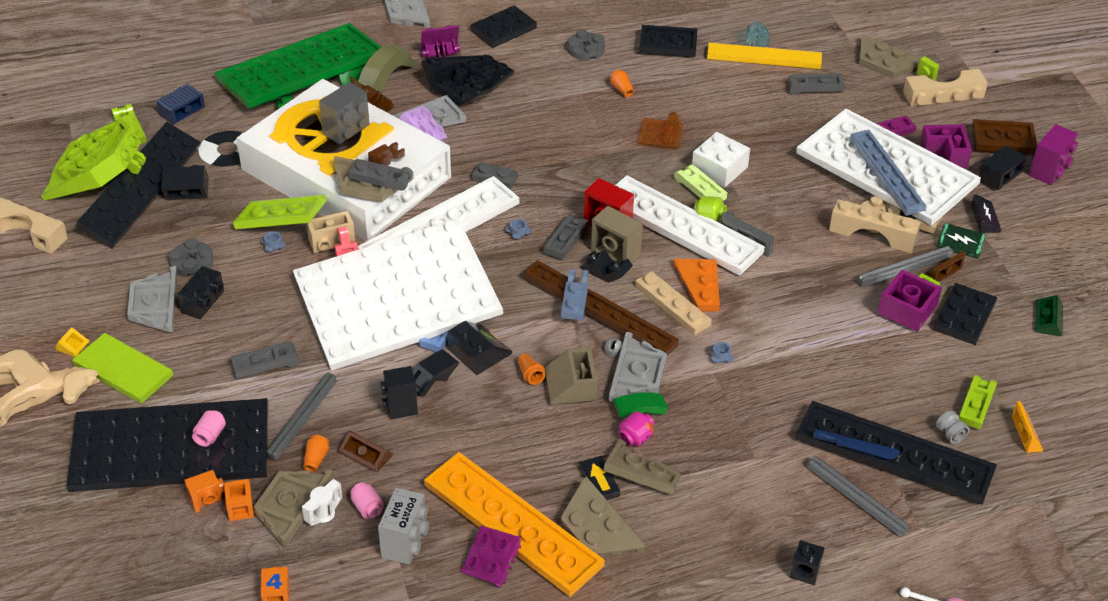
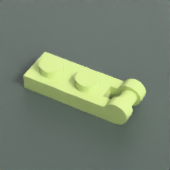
[674,164,727,200]

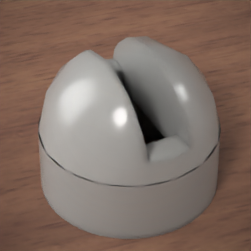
[604,338,622,358]

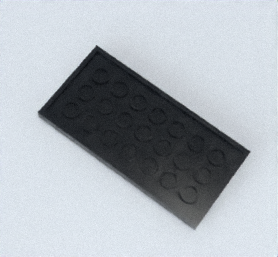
[67,398,269,492]

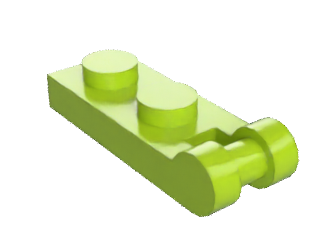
[111,103,147,144]
[959,375,998,430]

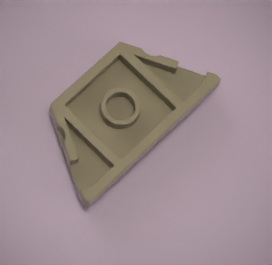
[859,35,921,79]
[334,156,414,202]
[253,470,334,547]
[560,477,645,558]

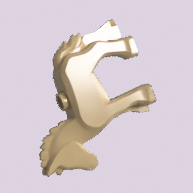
[0,350,100,427]

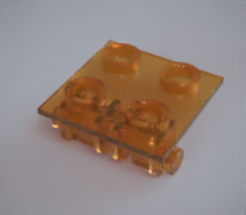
[639,112,683,149]

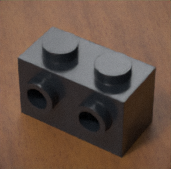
[979,145,1027,190]
[161,165,209,200]
[178,266,224,320]
[380,366,418,420]

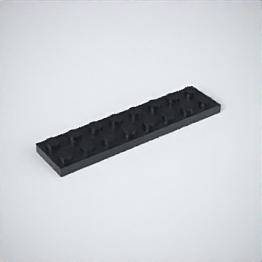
[75,122,202,249]
[795,401,997,505]

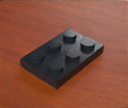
[470,5,537,48]
[639,25,698,57]
[933,283,998,346]

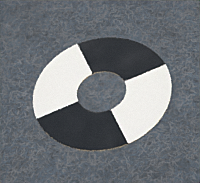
[199,131,243,167]

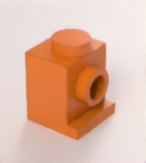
[184,470,225,513]
[224,479,254,521]

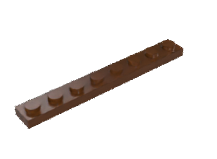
[524,260,679,356]

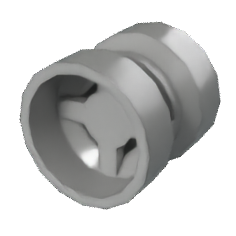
[936,410,970,444]

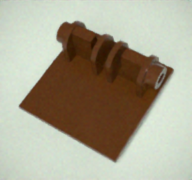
[350,77,394,112]

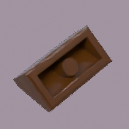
[925,251,965,282]
[338,430,393,472]

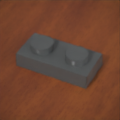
[472,162,518,190]

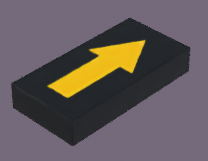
[579,456,620,500]

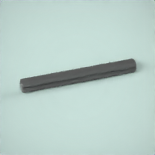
[858,246,953,287]
[267,372,337,460]
[808,456,909,537]

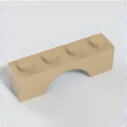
[903,69,988,106]
[0,197,68,254]
[829,199,921,253]

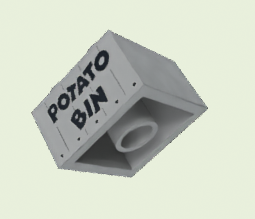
[378,488,429,565]

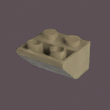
[545,347,598,405]

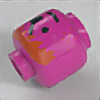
[618,411,654,447]

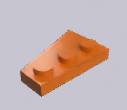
[673,259,720,312]

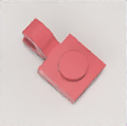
[334,226,358,257]

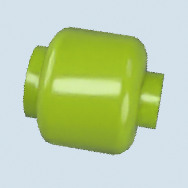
[694,196,727,223]

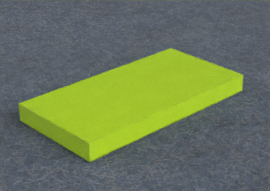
[233,195,326,229]
[72,333,174,404]

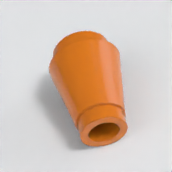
[610,69,635,98]
[517,354,545,385]
[303,435,330,473]

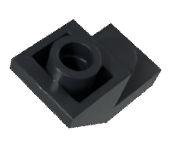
[580,250,633,283]
[412,349,460,397]

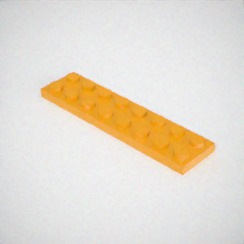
[424,452,605,597]

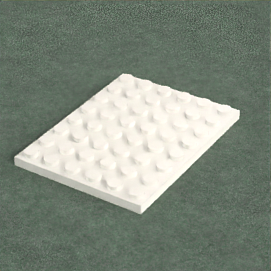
[293,218,503,371]

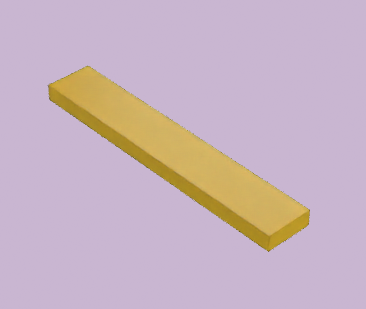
[707,43,822,69]

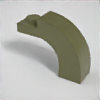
[358,44,417,92]

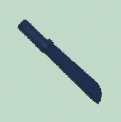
[813,429,900,459]

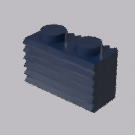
[157,83,205,125]

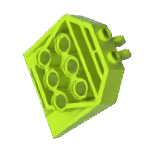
[41,119,146,201]

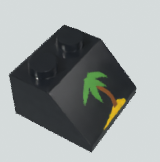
[447,320,512,375]

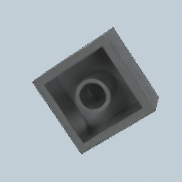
[319,82,370,144]

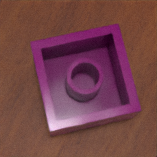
[1029,124,1078,185]
[878,269,942,332]

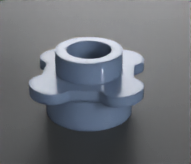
[506,219,531,239]
[261,231,286,252]
[709,342,734,363]

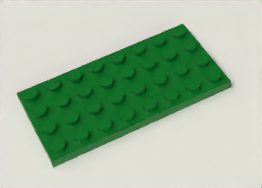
[214,23,382,109]

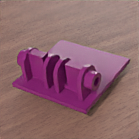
[420,25,460,59]
[461,525,521,588]

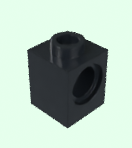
[790,540,825,586]

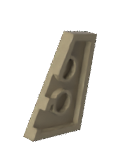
[603,438,681,495]

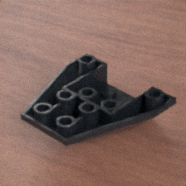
[421,55,514,105]

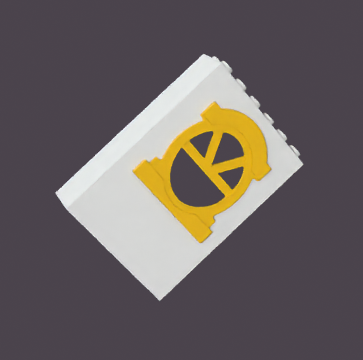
[237,79,451,242]

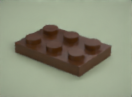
[972,119,1037,154]

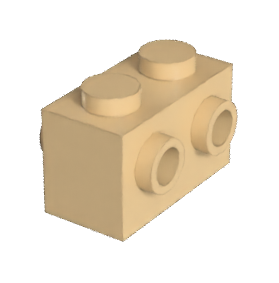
[307,211,355,253]

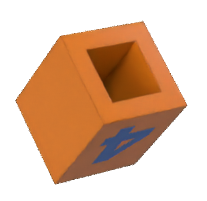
[261,566,290,601]

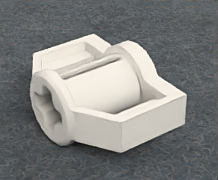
[302,479,342,526]

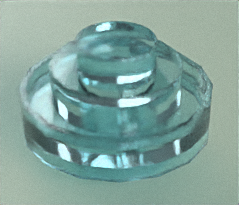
[745,22,770,47]

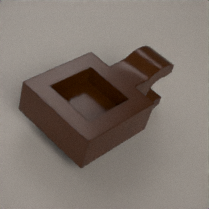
[368,142,405,165]

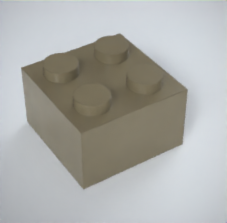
[591,206,643,263]

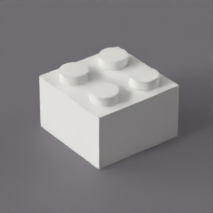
[692,132,750,187]

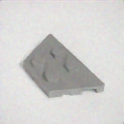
[384,0,430,28]
[127,266,178,332]
[609,332,667,402]

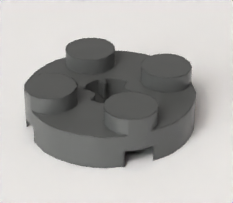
[568,30,605,61]
[169,238,214,277]

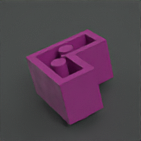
[920,124,972,169]

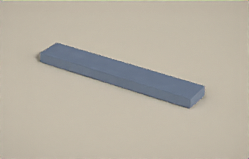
[850,129,926,216]

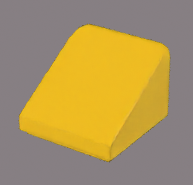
[54,327,90,357]

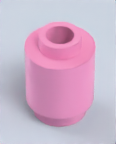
[192,410,226,447]
[350,482,384,519]

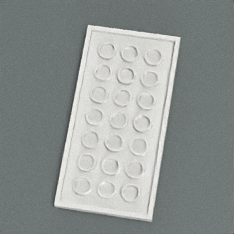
[796,109,981,226]

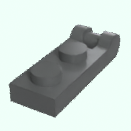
[787,73,845,95]
[349,158,413,191]
[722,211,775,257]
[544,214,590,260]
[231,342,300,379]

